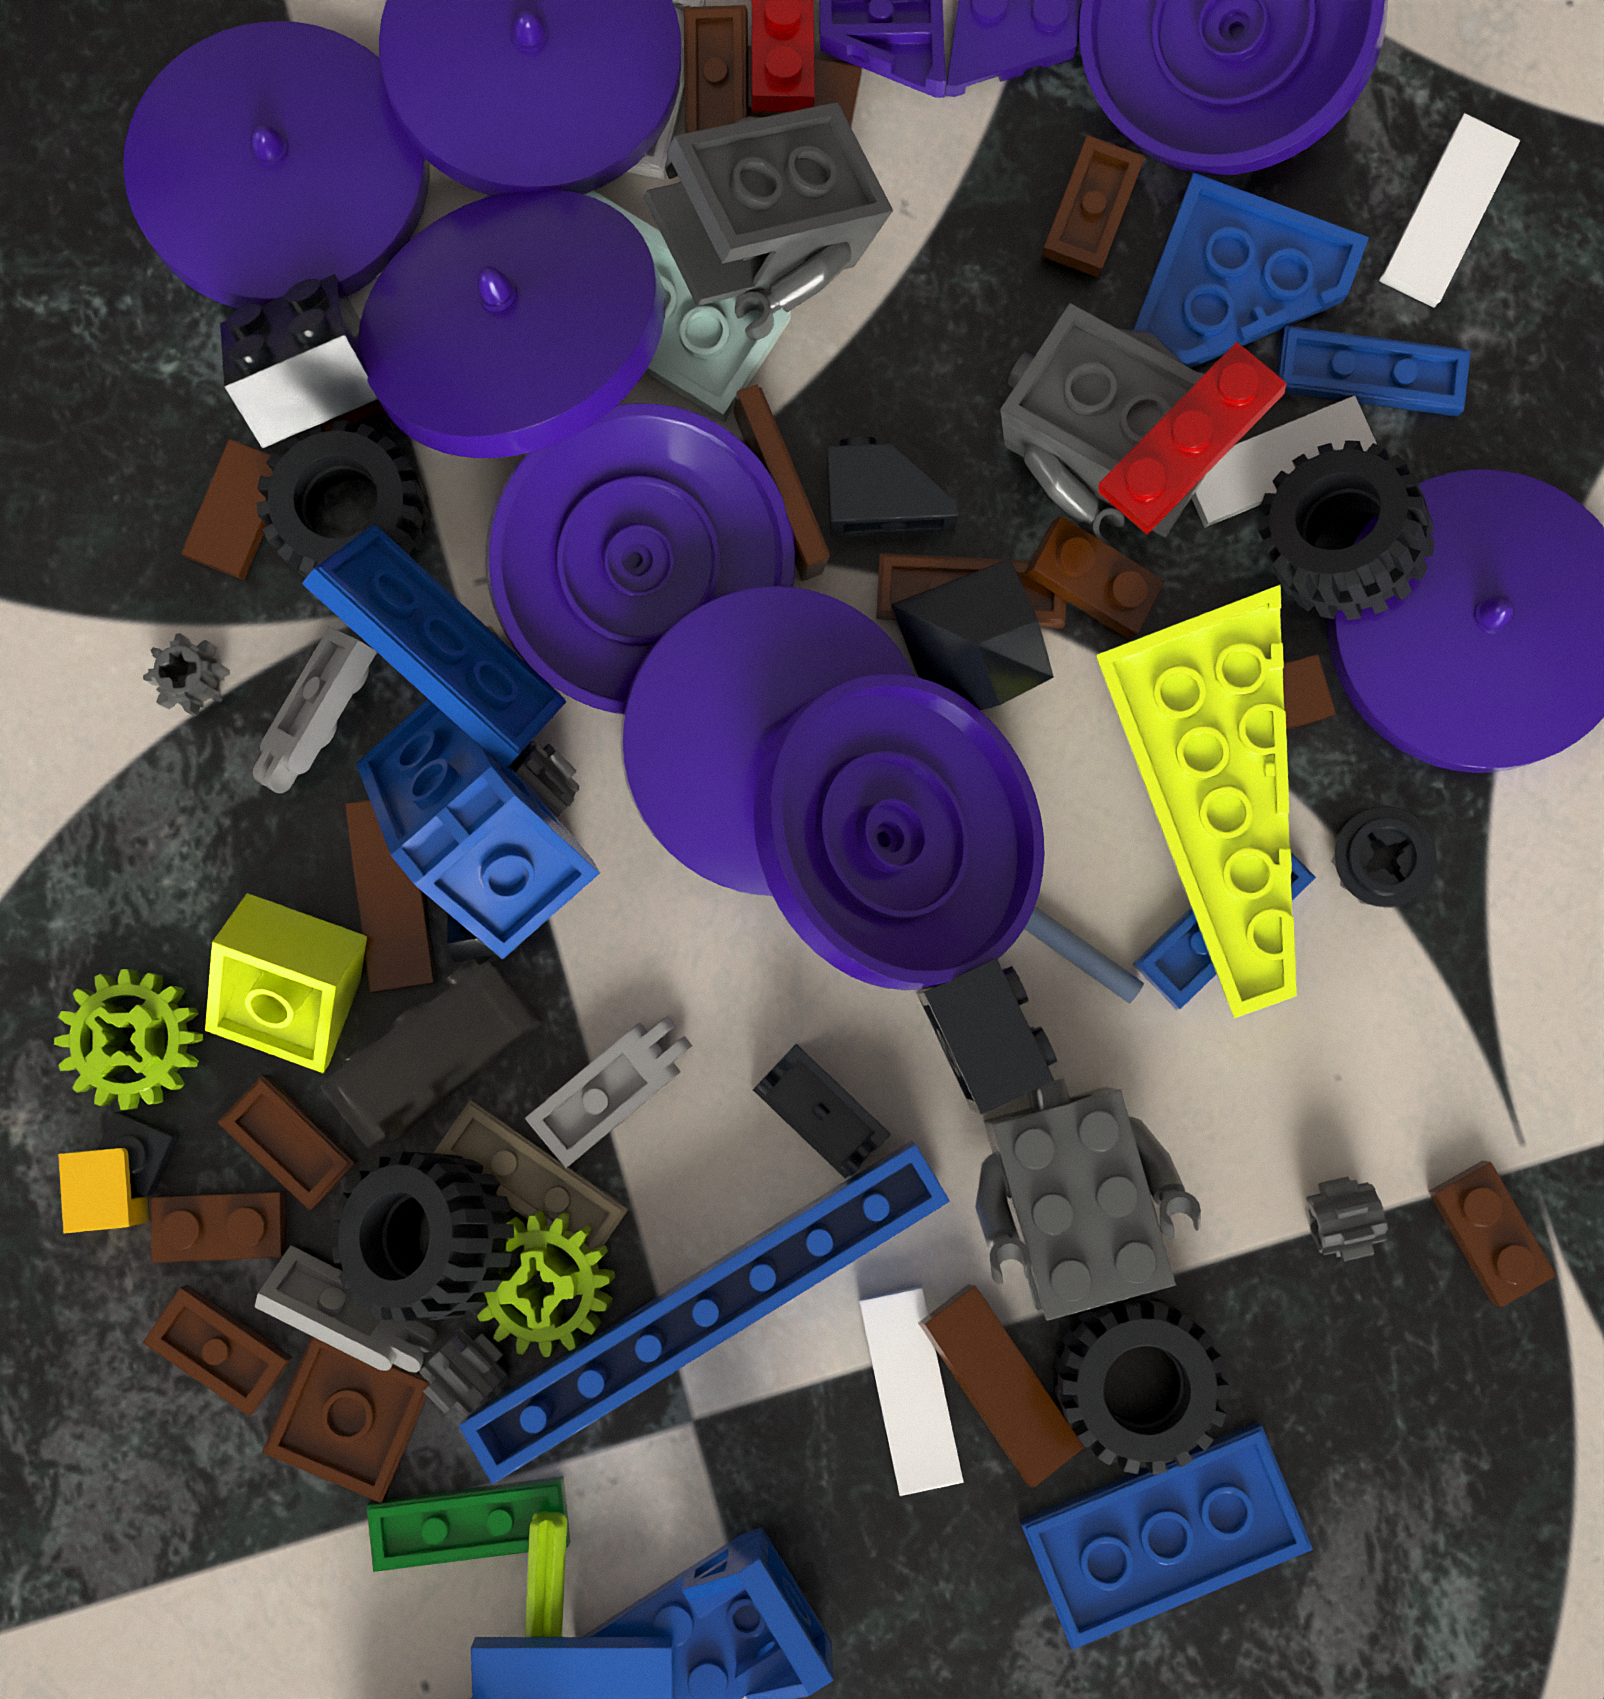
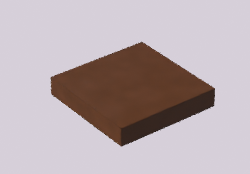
[262,1336,430,1503]

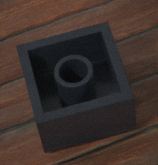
[220,274,378,448]
[917,958,1057,1115]

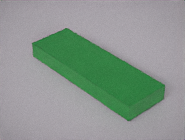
[366,1476,571,1572]

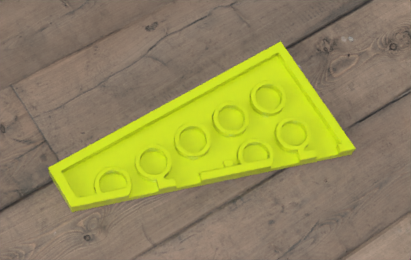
[1096,585,1297,1018]

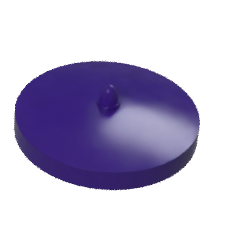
[379,0,681,196]
[1079,0,1388,175]
[123,21,429,309]
[358,189,665,458]
[485,403,795,714]
[1327,469,1604,773]
[620,586,915,896]
[754,673,1045,990]

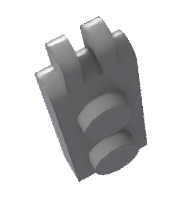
[253,627,377,793]
[525,1016,693,1168]
[255,1246,438,1372]

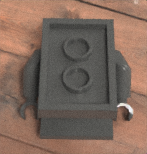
[643,102,893,340]
[1000,303,1206,546]
[975,1078,1201,1321]

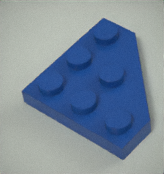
[1133,173,1369,369]

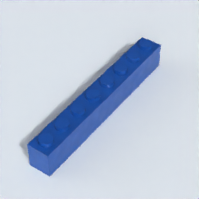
[458,1140,950,1484]

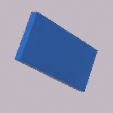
[302,524,567,769]
[1019,1422,1313,1650]

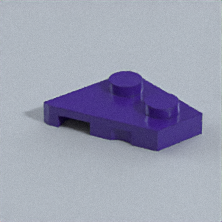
[819,0,946,98]
[945,0,1082,97]

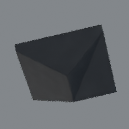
[891,559,1054,711]

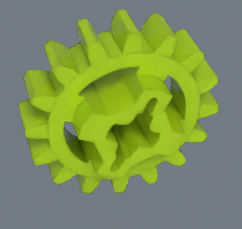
[54,969,203,1110]
[477,1210,615,1357]

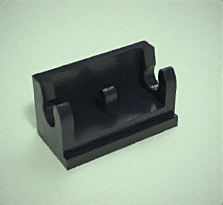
[753,1044,891,1178]

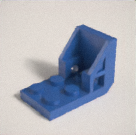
[356,699,600,959]
[582,1527,834,1699]

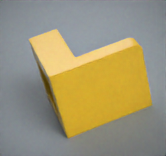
[58,1148,149,1233]

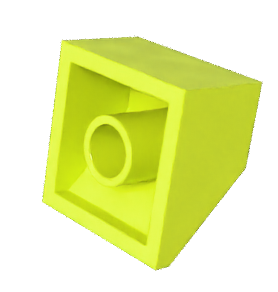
[205,893,367,1073]

